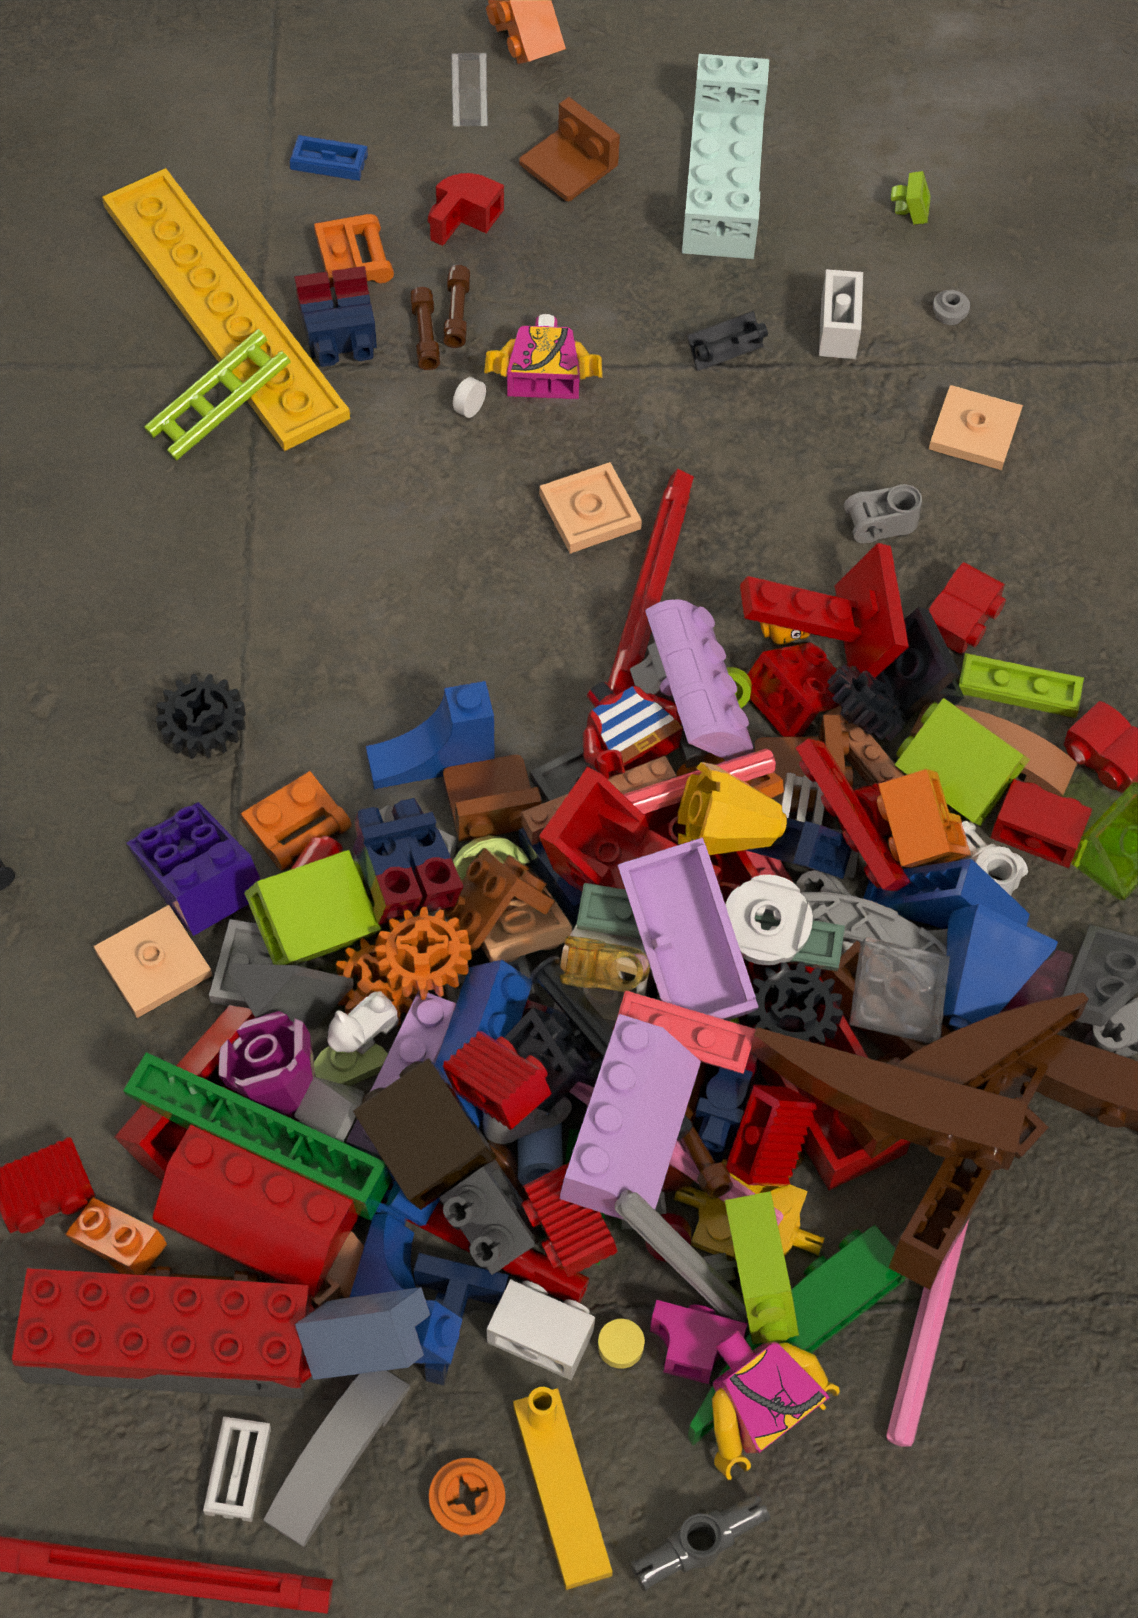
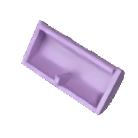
[645,599,754,761]
[618,837,759,1021]

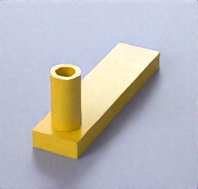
[513,1387,613,1590]

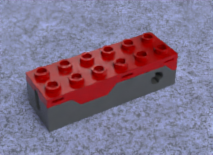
[12,1268,315,1399]

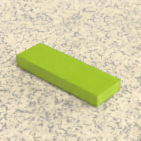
[958,653,1084,718]

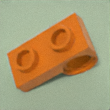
[65,1198,167,1275]

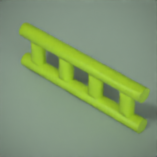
[144,329,291,461]

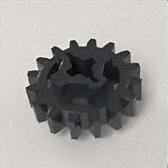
[827,664,908,741]
[155,674,246,759]
[746,961,843,1046]

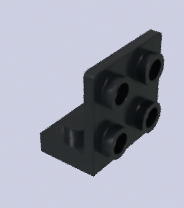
[504,1008,603,1113]

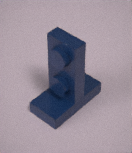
[745,818,852,879]
[414,1253,508,1385]

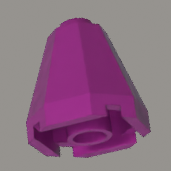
[219,1011,316,1122]

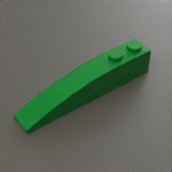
[123,1052,392,1220]
[687,1224,906,1446]

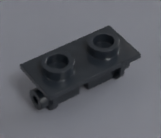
[686,311,768,371]

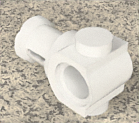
[961,821,1028,896]

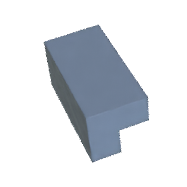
[295,1287,430,1380]

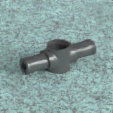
[630,1492,770,1591]

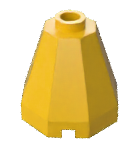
[678,762,787,855]

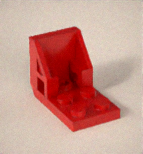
[539,766,724,891]

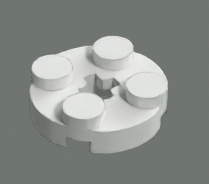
[725,875,813,965]

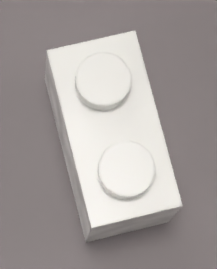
[819,269,863,359]
[487,1279,595,1380]

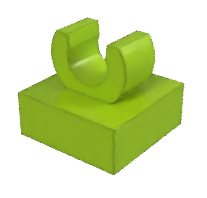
[891,171,931,225]

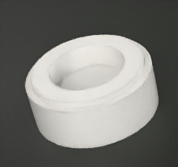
[453,377,486,418]

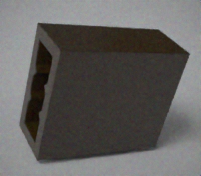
[353,1058,497,1210]

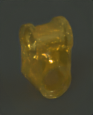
[560,936,650,992]

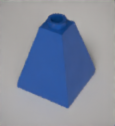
[943,904,1058,1030]

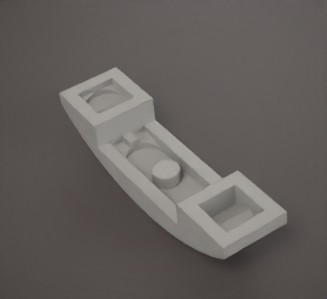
[263,1370,410,1548]

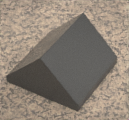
[229,964,354,1030]

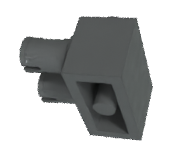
[439,1160,547,1275]

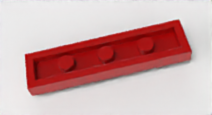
[796,738,910,891]

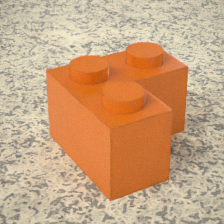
[486,0,566,64]
[877,769,971,868]

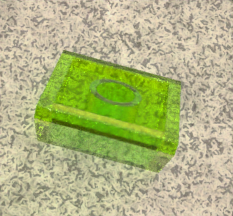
[1071,782,1138,900]

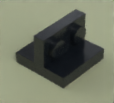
[875,607,964,721]

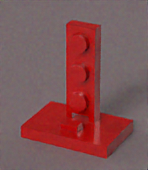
[740,543,909,677]

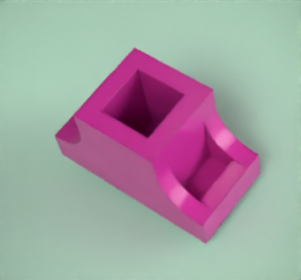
[650,1300,747,1384]

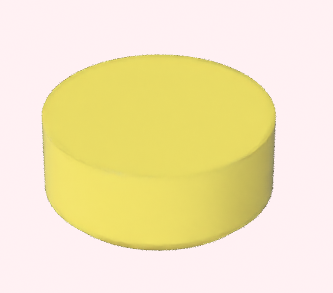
[598,1319,645,1369]

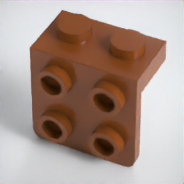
[754,715,853,812]
[443,755,542,842]
[442,848,555,951]

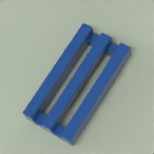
[290,135,368,181]

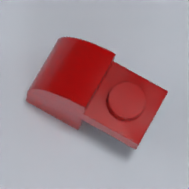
[427,173,504,246]

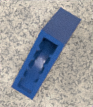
[366,681,495,789]
[863,859,1030,929]
[349,1214,463,1364]

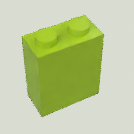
[895,698,1030,826]
[244,850,381,965]
[725,1191,799,1344]

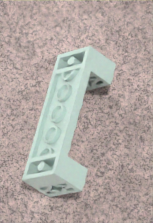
[682,54,769,259]

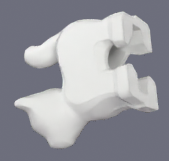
[327,991,399,1054]

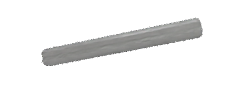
[614,1190,750,1336]

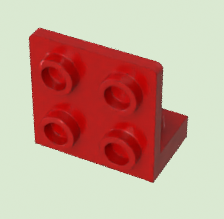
[747,642,840,737]

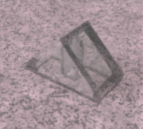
[451,53,488,126]

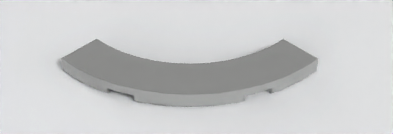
[765,892,947,994]

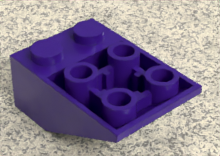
[126,802,261,936]

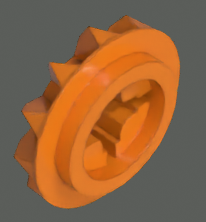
[429,1458,505,1537]

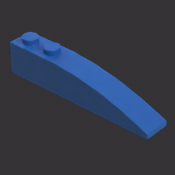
[386,959,533,1226]

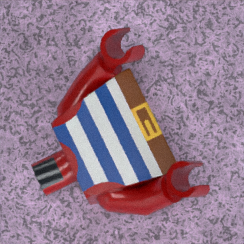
[583,681,683,780]

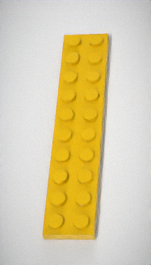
[102,168,350,451]

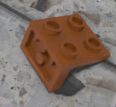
[519,97,620,202]

